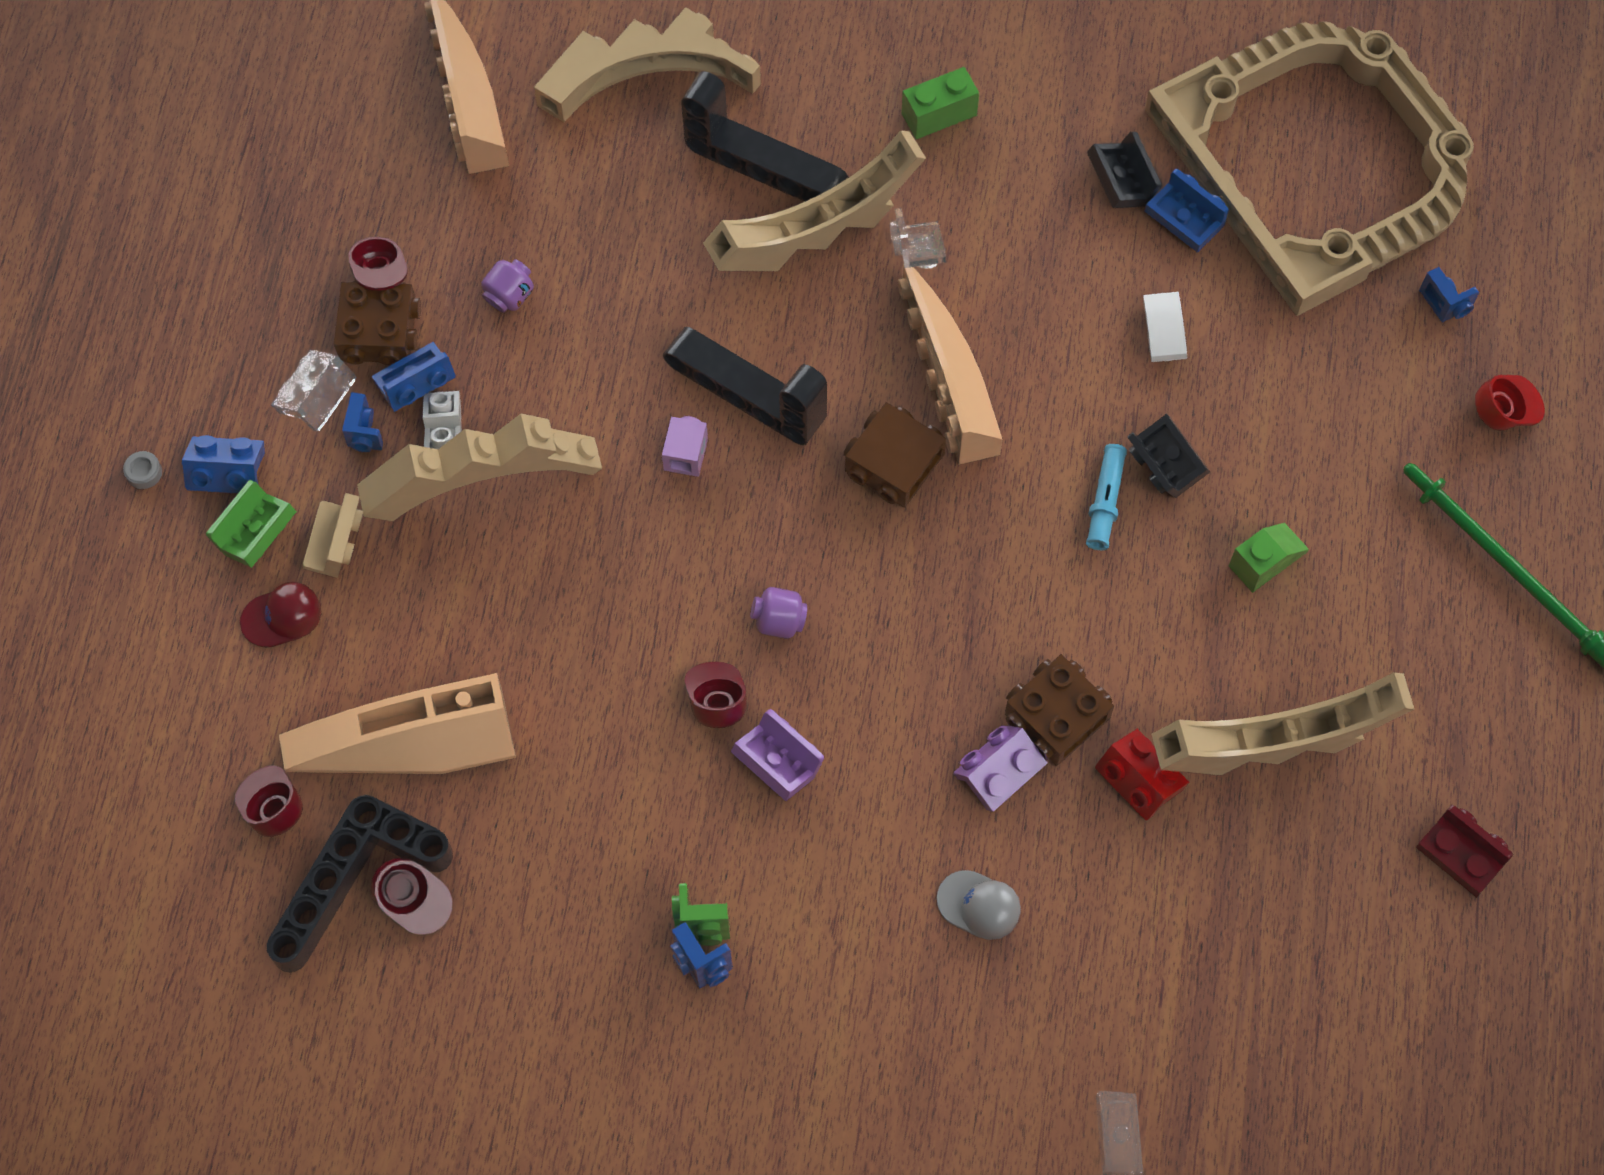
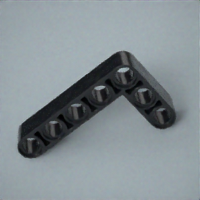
[681,71,849,202]
[663,327,827,446]
[266,795,453,973]

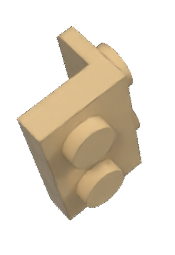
[303,493,363,578]

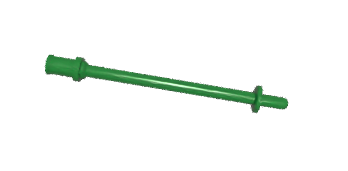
[1403,463,1604,668]

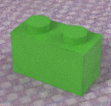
[901,66,979,140]

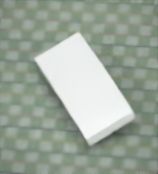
[1143,292,1187,362]
[423,391,462,449]

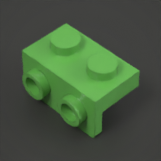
[206,480,296,568]
[672,883,730,946]

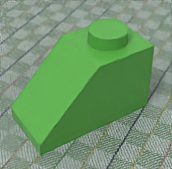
[1229,523,1309,593]

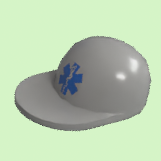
[937,870,1021,940]

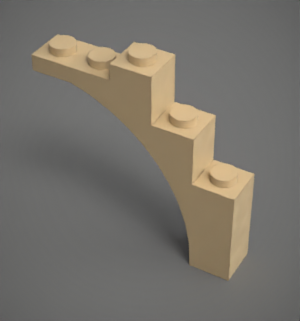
[534,7,761,122]
[703,131,926,271]
[357,414,602,521]
[1152,672,1414,775]

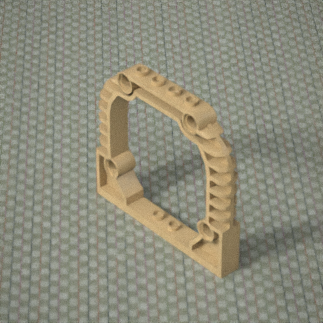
[1145,22,1474,316]

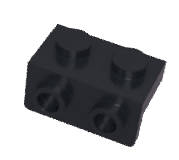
[1087,132,1162,208]
[1127,413,1210,498]

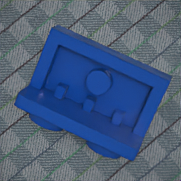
[1145,168,1229,253]
[372,342,456,412]
[182,435,265,493]
[670,922,733,989]

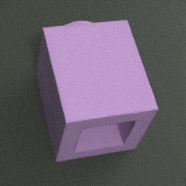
[662,416,708,477]

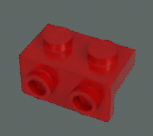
[1095,729,1190,820]

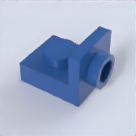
[1419,267,1479,322]
[342,392,383,452]

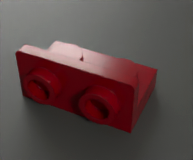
[1415,805,1513,898]

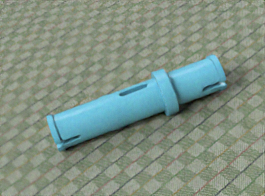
[1086,444,1127,551]

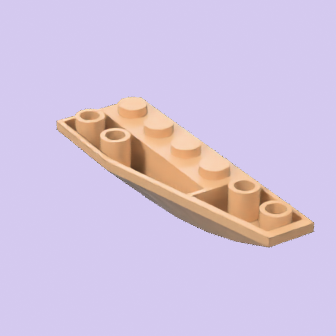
[424,0,509,174]
[898,263,1002,465]
[279,673,516,774]

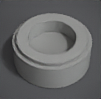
[123,451,162,489]

